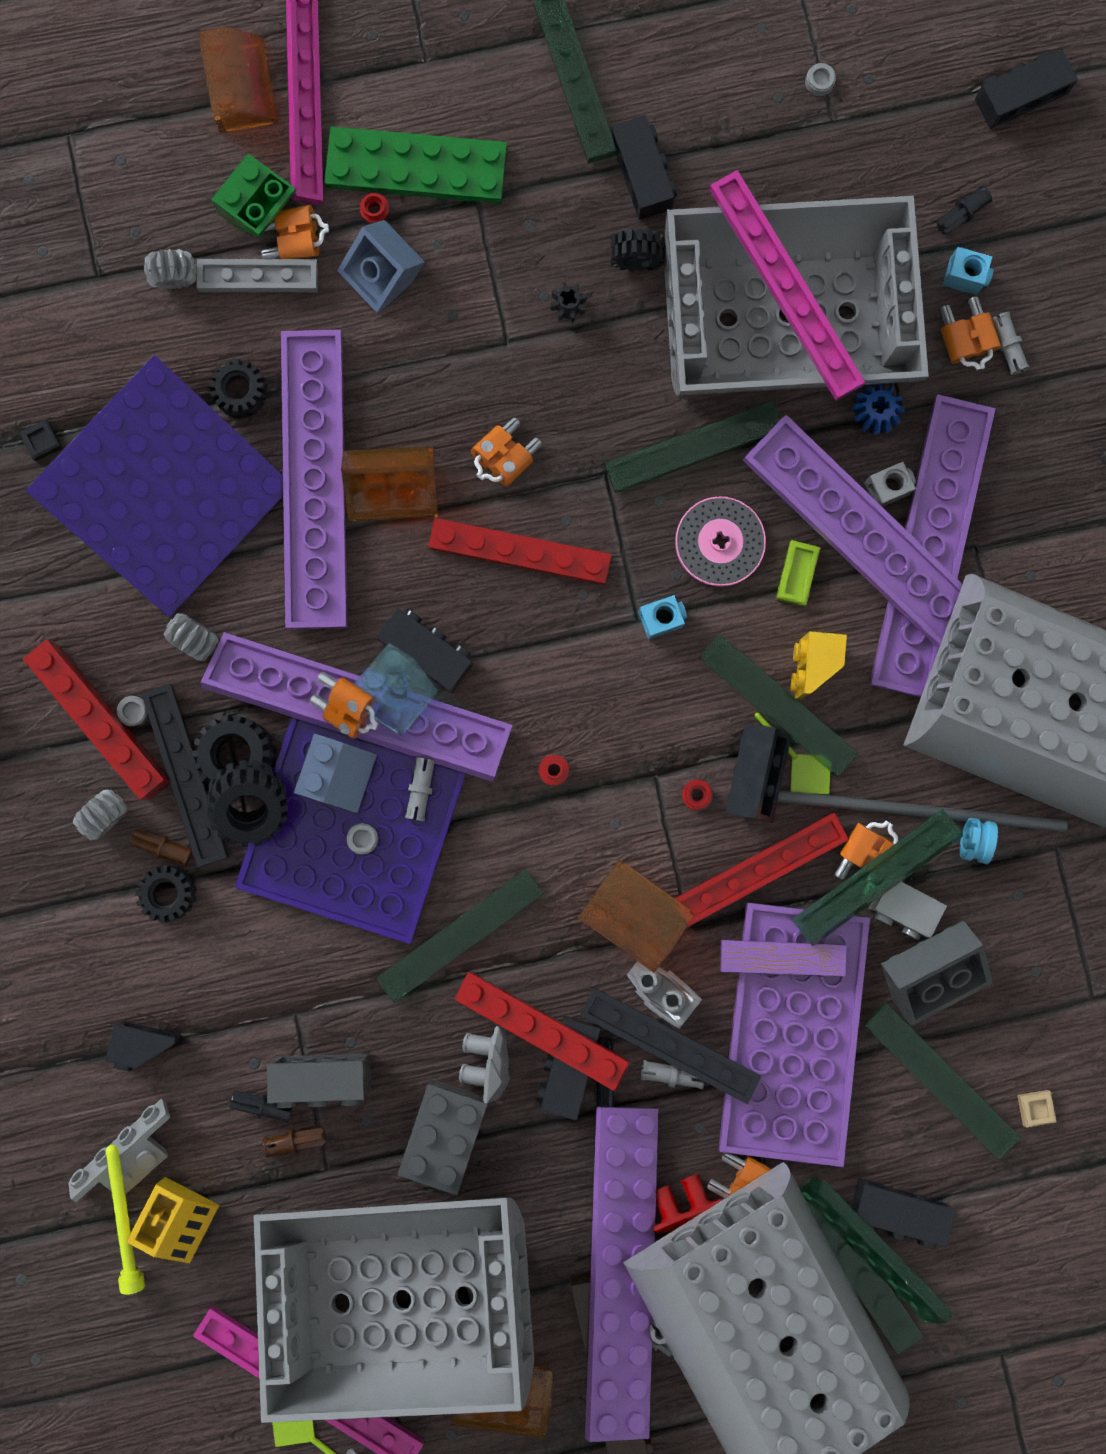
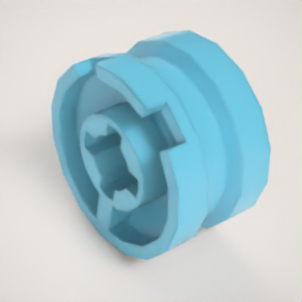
[960,818,998,864]

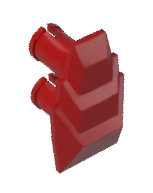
[653,1174,722,1233]

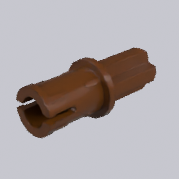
[129,829,192,867]
[262,1127,326,1158]

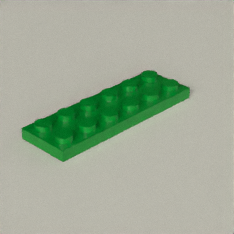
[325,126,507,204]

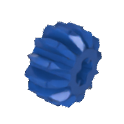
[851,384,904,436]

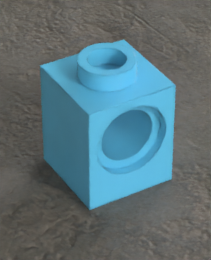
[943,247,994,295]
[638,595,687,640]

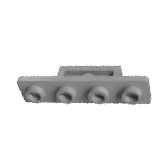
[68,1099,170,1202]

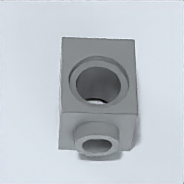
[864,462,916,507]

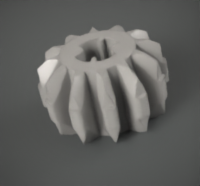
[144,249,197,290]
[163,613,219,661]
[73,789,128,840]

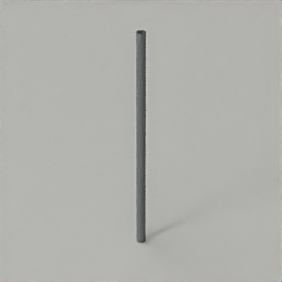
[777,790,1067,832]

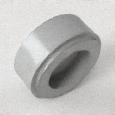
[805,63,836,96]
[117,696,149,727]
[347,823,379,854]

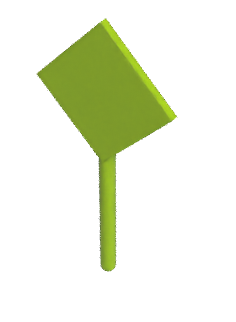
[755,713,831,795]
[272,1420,337,1454]

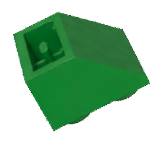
[211,153,297,237]

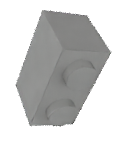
[869,877,947,941]

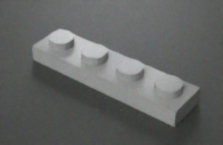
[197,259,318,293]

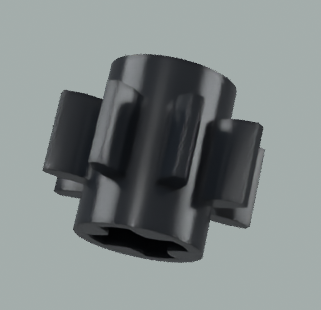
[550,282,587,323]

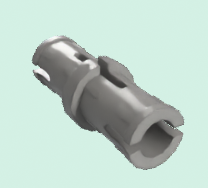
[992,312,1030,375]
[405,757,435,821]
[641,1060,704,1089]

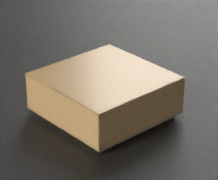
[1017,1090,1056,1128]

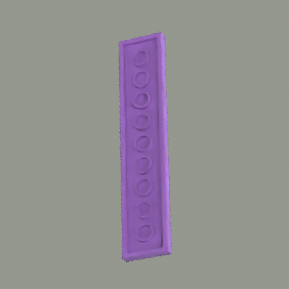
[281,330,348,630]
[869,394,996,698]
[743,415,963,649]
[201,632,513,782]
[585,1107,658,1442]

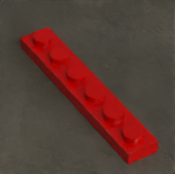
[428,518,611,585]
[672,813,849,927]
[454,972,631,1091]

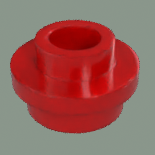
[360,193,390,224]
[539,755,569,786]
[682,780,713,810]

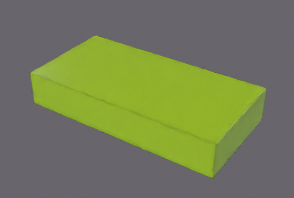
[776,540,821,607]

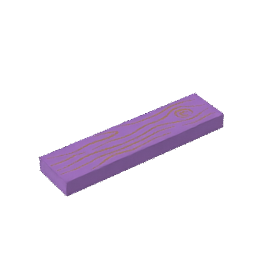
[720,940,847,976]

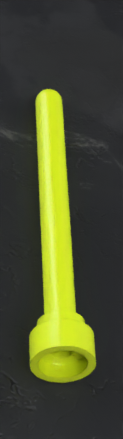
[106,1144,145,1295]

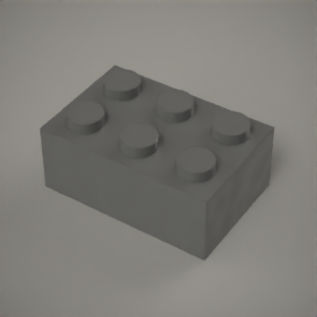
[881,921,993,1026]
[267,1053,371,1108]
[397,1079,488,1195]

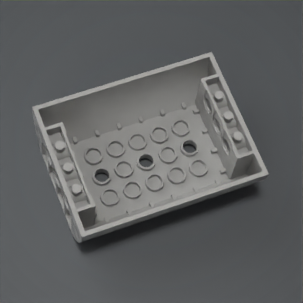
[664,196,929,396]
[903,574,1106,828]
[623,1162,910,1454]
[254,1197,534,1423]

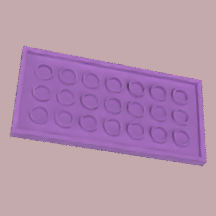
[718,902,870,1167]

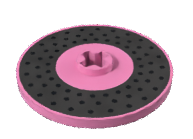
[675,497,766,587]

